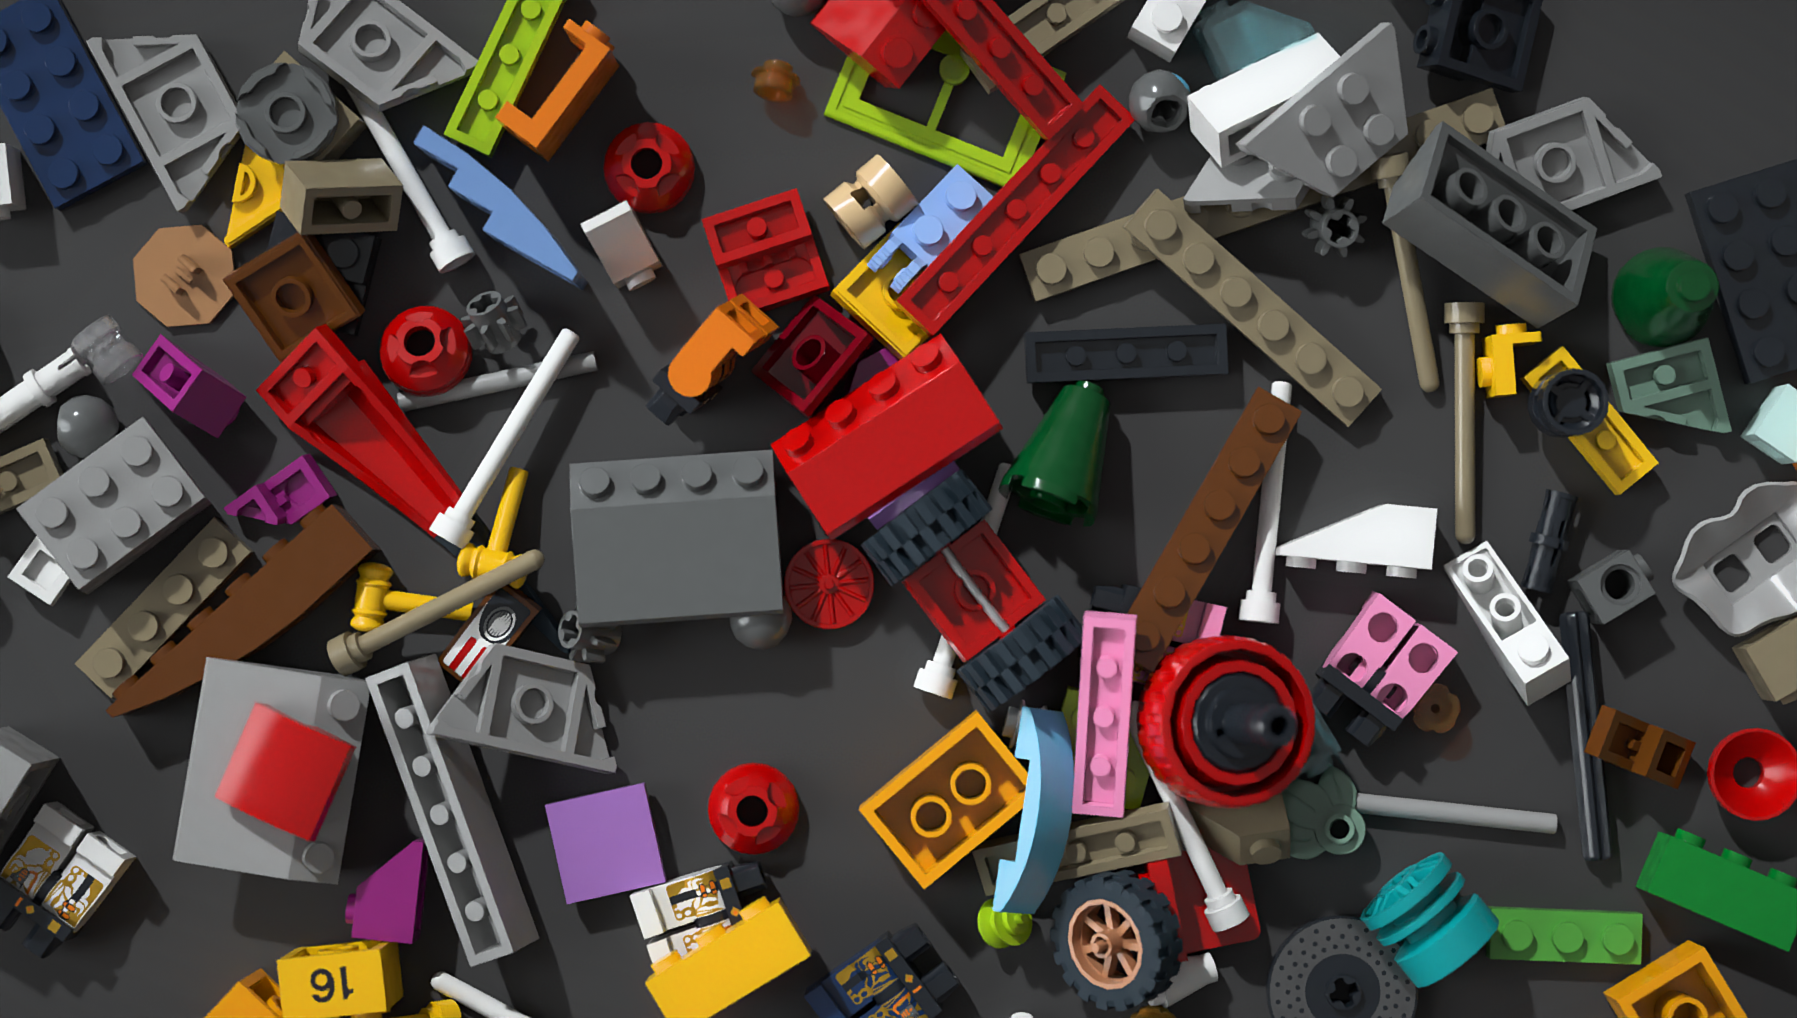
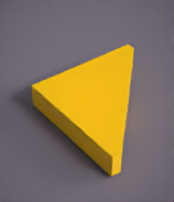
[224,144,285,249]

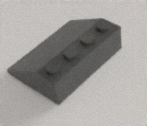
[569,450,784,628]

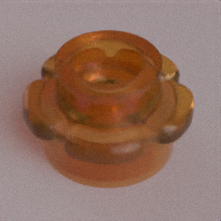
[751,59,801,102]
[1411,684,1461,733]

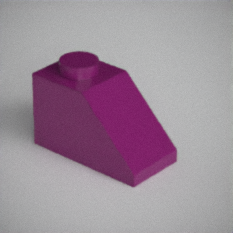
[132,334,247,438]
[345,837,429,944]

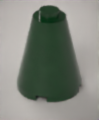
[1611,247,1719,348]
[998,381,1111,527]

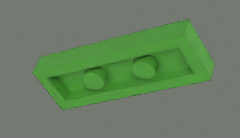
[1486,906,1643,965]

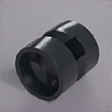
[1527,368,1609,438]

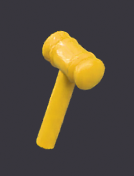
[457,467,529,589]
[350,562,474,633]

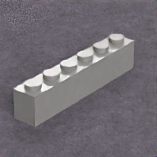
[365,653,539,967]

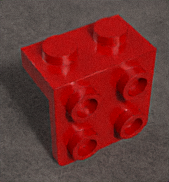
[1137,847,1261,962]

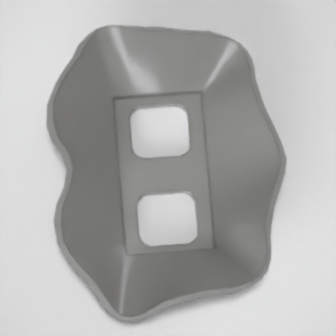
[1672,481,1797,637]

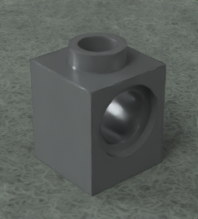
[1566,550,1656,625]

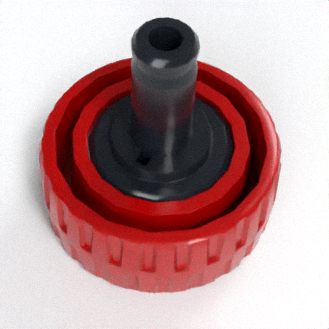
[1136,636,1316,808]

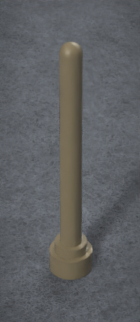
[1370,151,1440,393]
[1444,302,1485,544]
[327,549,545,676]

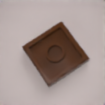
[222,232,366,363]

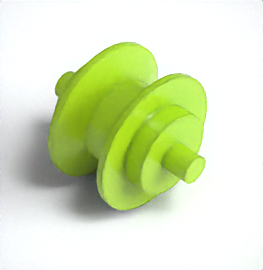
[978,898,1032,949]

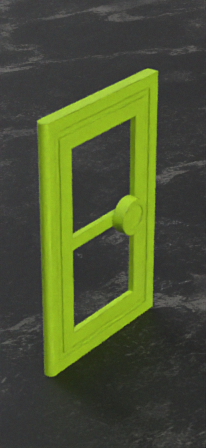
[824,30,1067,187]

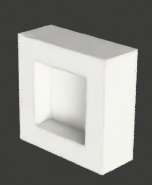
[8,536,71,606]

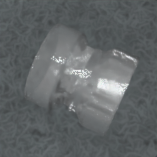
[71,315,143,386]

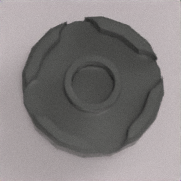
[235,63,339,165]

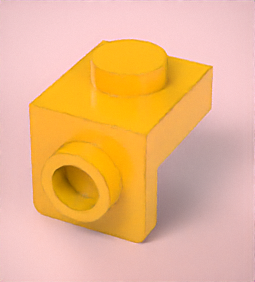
[1476,323,1542,398]

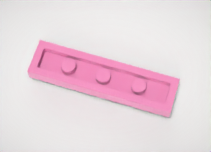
[1072,611,1137,818]

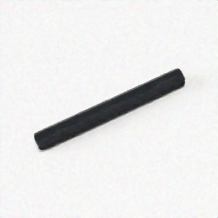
[1559,611,1613,861]

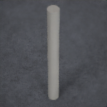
[397,351,598,412]
[1355,793,1557,834]

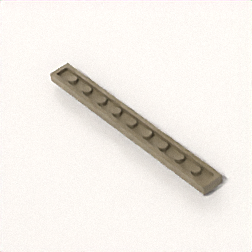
[1018,88,1505,303]

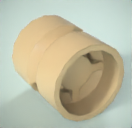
[823,154,919,250]

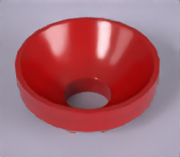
[603,122,695,214]
[380,306,473,397]
[1707,728,1797,821]
[708,762,800,855]

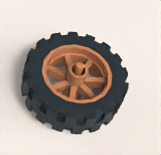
[1050,869,1183,1011]

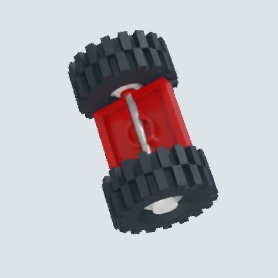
[861,468,1083,712]

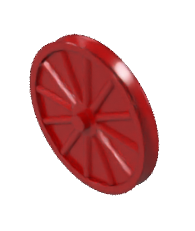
[784,539,874,629]

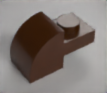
[1584,705,1696,790]

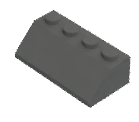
[1382,121,1597,329]

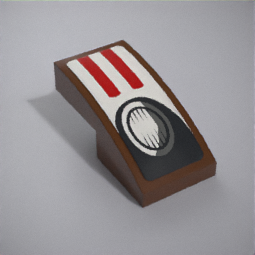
[438,584,542,682]

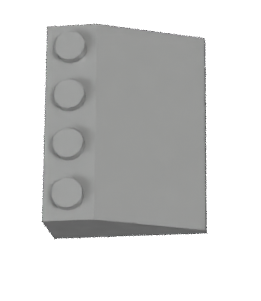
[173,657,370,885]

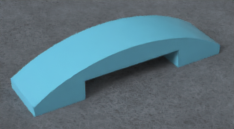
[992,706,1074,914]

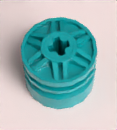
[1360,852,1500,988]

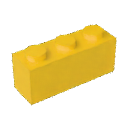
[645,896,812,1018]

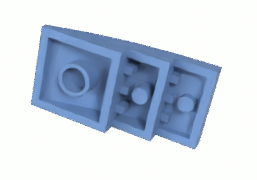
[414,125,588,290]

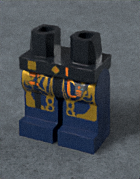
[804,923,960,1018]

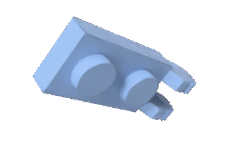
[867,164,993,294]

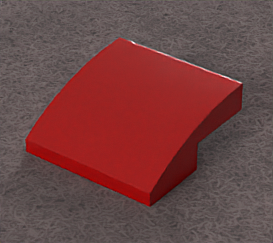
[701,188,830,312]
[214,702,356,842]

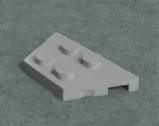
[298,0,478,113]
[1236,22,1408,197]
[86,34,241,214]
[1486,97,1662,210]
[426,643,617,774]

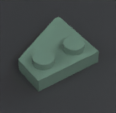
[1606,337,1732,433]

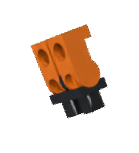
[645,293,779,426]

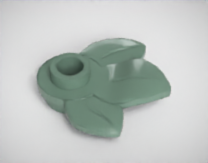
[1282,765,1366,860]

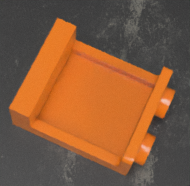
[495,19,619,162]

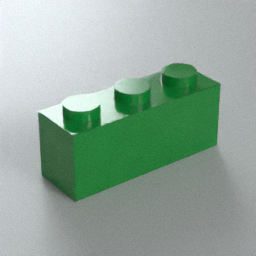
[1635,828,1797,952]

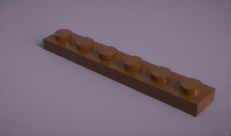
[1127,386,1302,674]

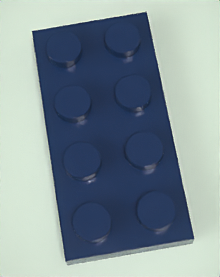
[0,0,148,211]

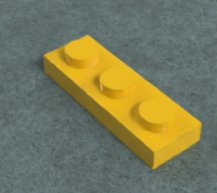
[1520,346,1659,495]

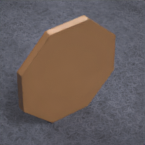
[133,225,235,327]

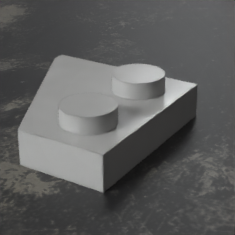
[1183,154,1310,213]

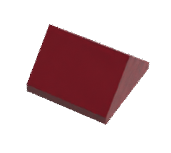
[751,294,874,419]

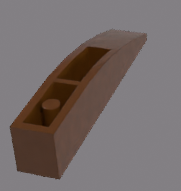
[105,504,381,718]

